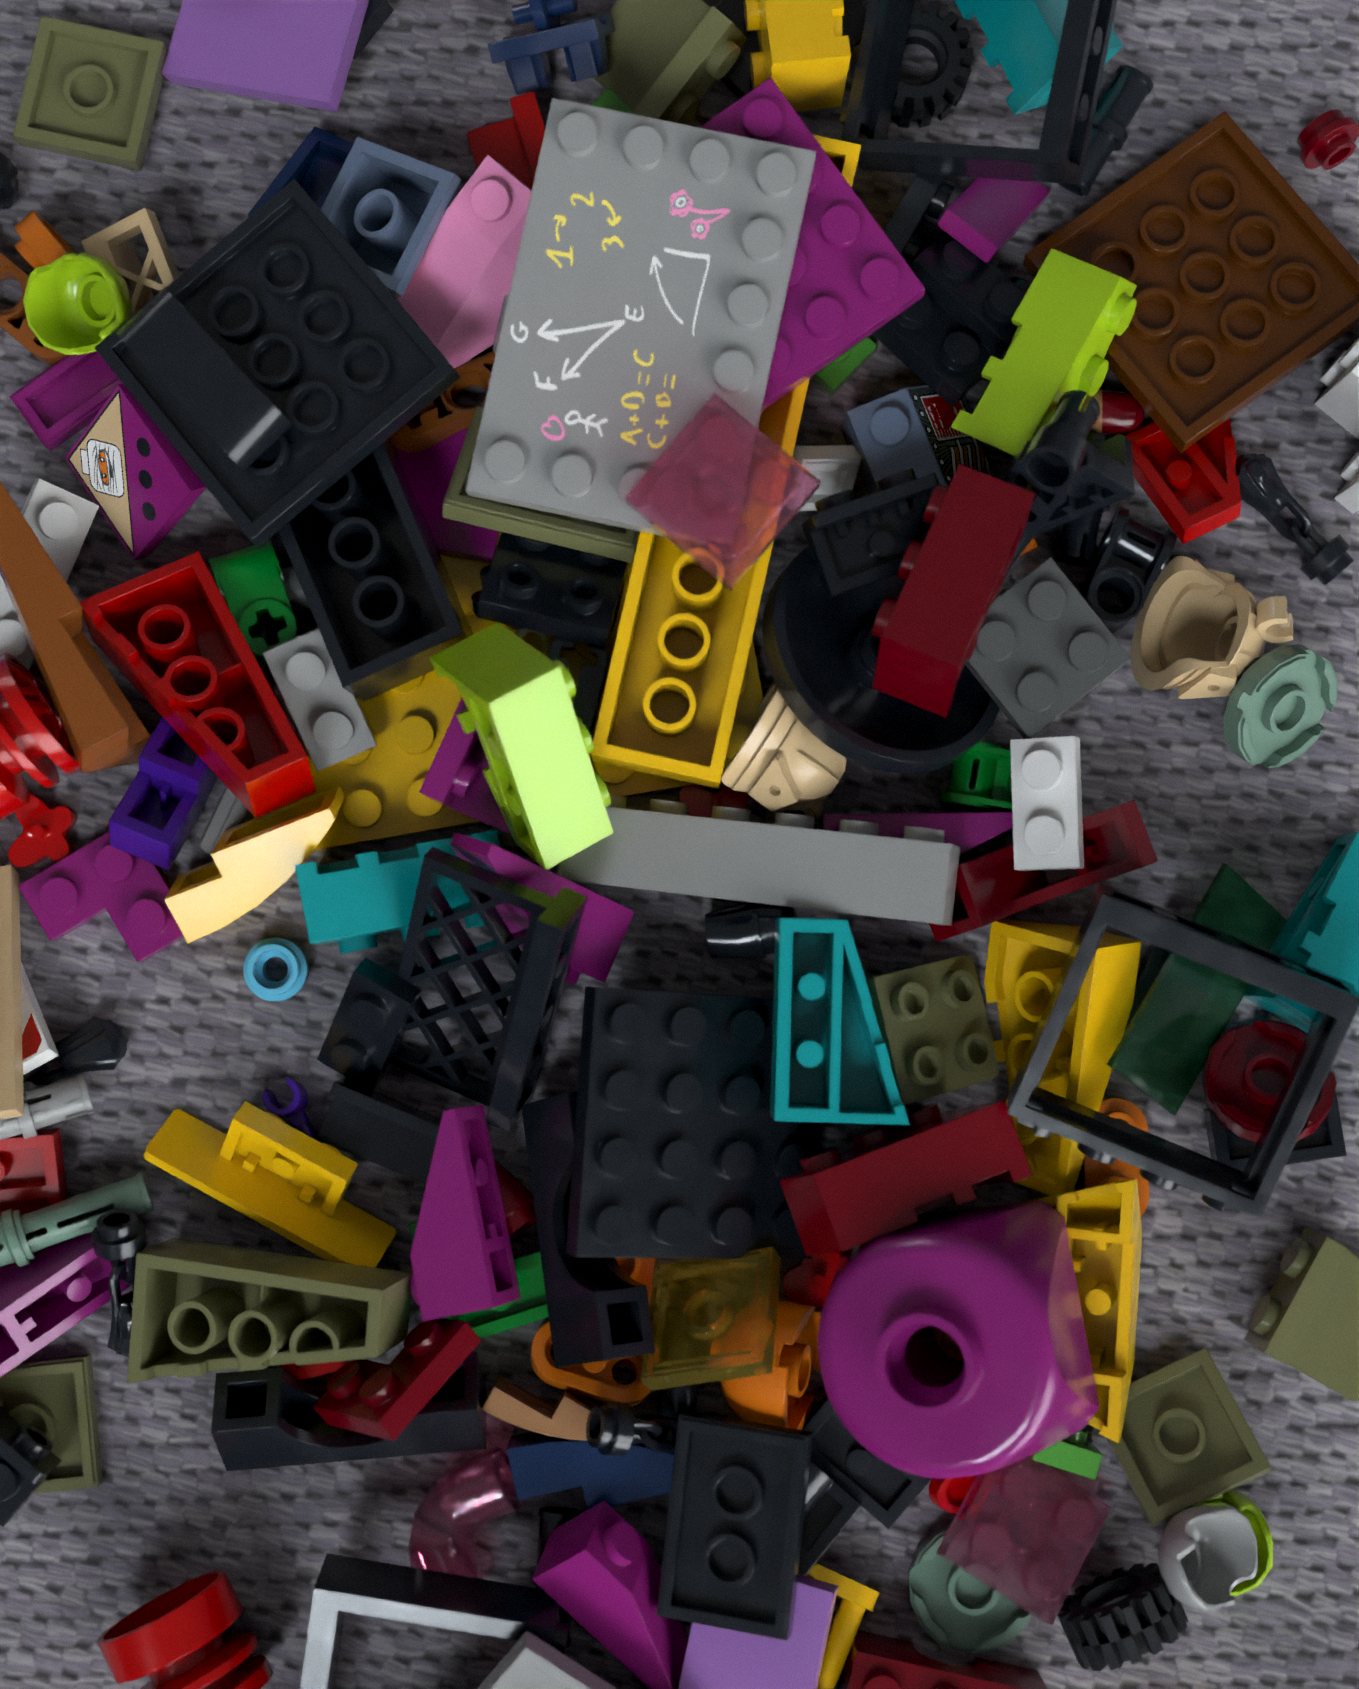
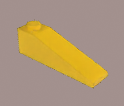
[984,919,1142,1196]

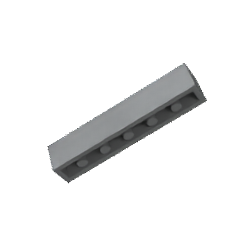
[558,795,960,926]

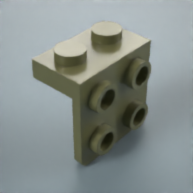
[593,0,747,125]
[865,955,999,1105]
[1244,1228,1359,1401]

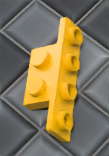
[144,1101,396,1268]

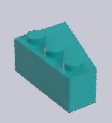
[955,0,1124,115]
[295,830,504,955]
[1242,832,1359,1033]
[770,918,910,1125]

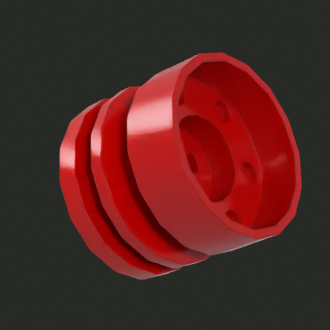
[0,653,80,821]
[96,1569,274,1689]

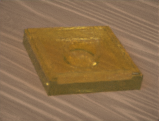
[640,1247,781,1391]

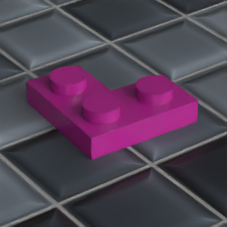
[18,831,184,962]

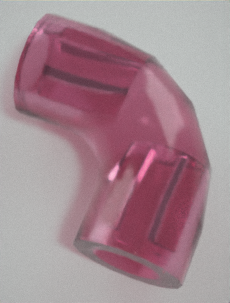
[408,1447,522,1579]

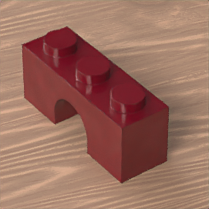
[837,1630,1047,1689]

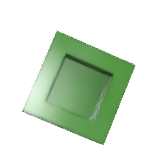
[1030,1429,1103,1480]

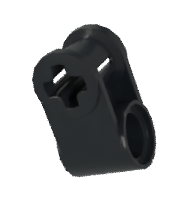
[1079,506,1178,634]

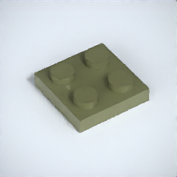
[13,16,168,171]
[1106,1347,1271,1528]

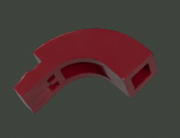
[929,800,1158,942]

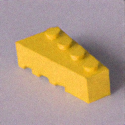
[743,0,851,112]

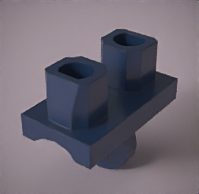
[488,0,615,95]

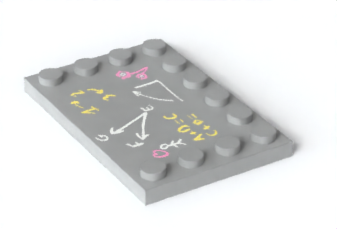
[466,98,816,550]

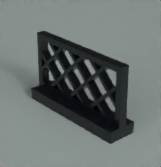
[389,846,588,1133]

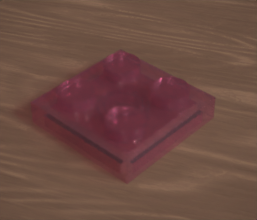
[625,393,821,591]
[936,1456,1111,1625]

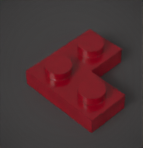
[313,1318,481,1441]

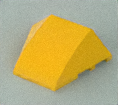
[933,1178,1142,1444]

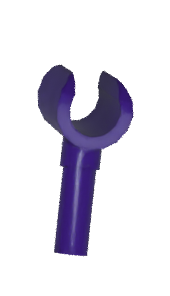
[262,1077,321,1143]

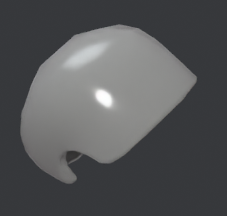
[1158,1505,1258,1612]

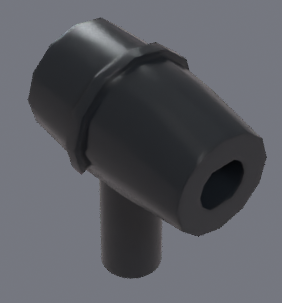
[704,901,798,959]

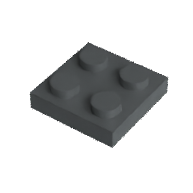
[965,557,1132,739]

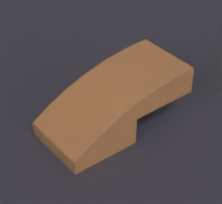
[481,1375,603,1441]

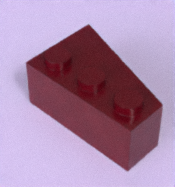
[871,464,1035,718]
[779,1100,1033,1256]

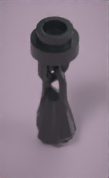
[1235,453,1354,586]
[23,1016,129,1085]
[91,1209,147,1357]
[586,1401,728,1457]

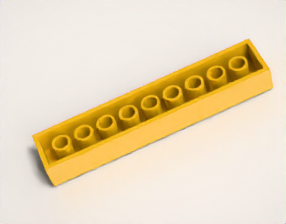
[590,134,861,789]

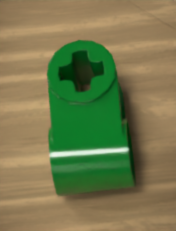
[208,539,299,670]
[939,741,1012,812]

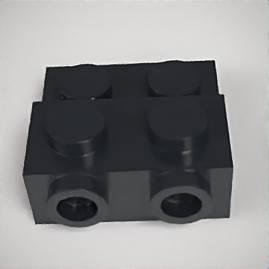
[872,231,1030,408]

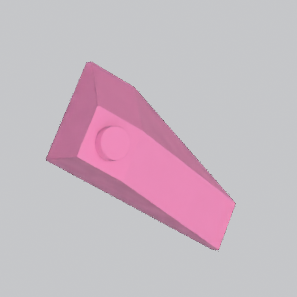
[396,155,532,368]

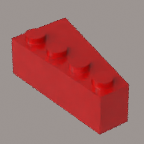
[79,551,316,819]

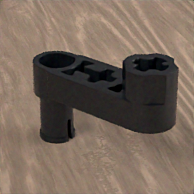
[999,390,1100,585]

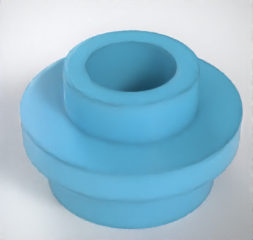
[243,938,308,1001]

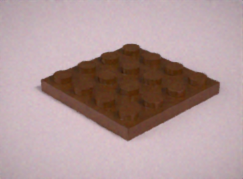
[1023,111,1359,453]

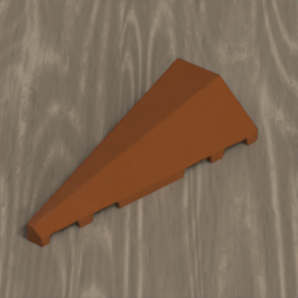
[0,481,151,773]

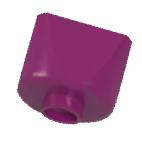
[818,1200,1099,1479]

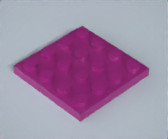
[700,77,926,412]

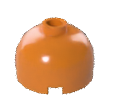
[711,1301,821,1430]

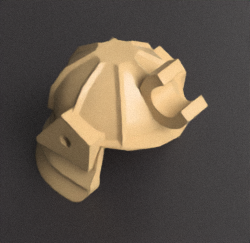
[1131,556,1293,699]
[721,682,847,824]

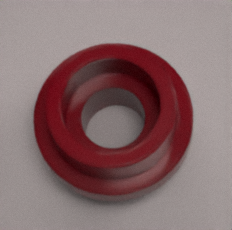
[1297,109,1359,170]

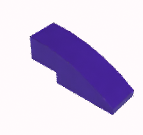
[109,717,217,870]

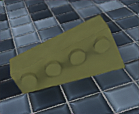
[127,1238,411,1383]

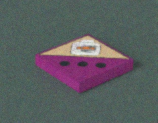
[65,384,206,561]

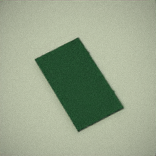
[1107,863,1287,1116]

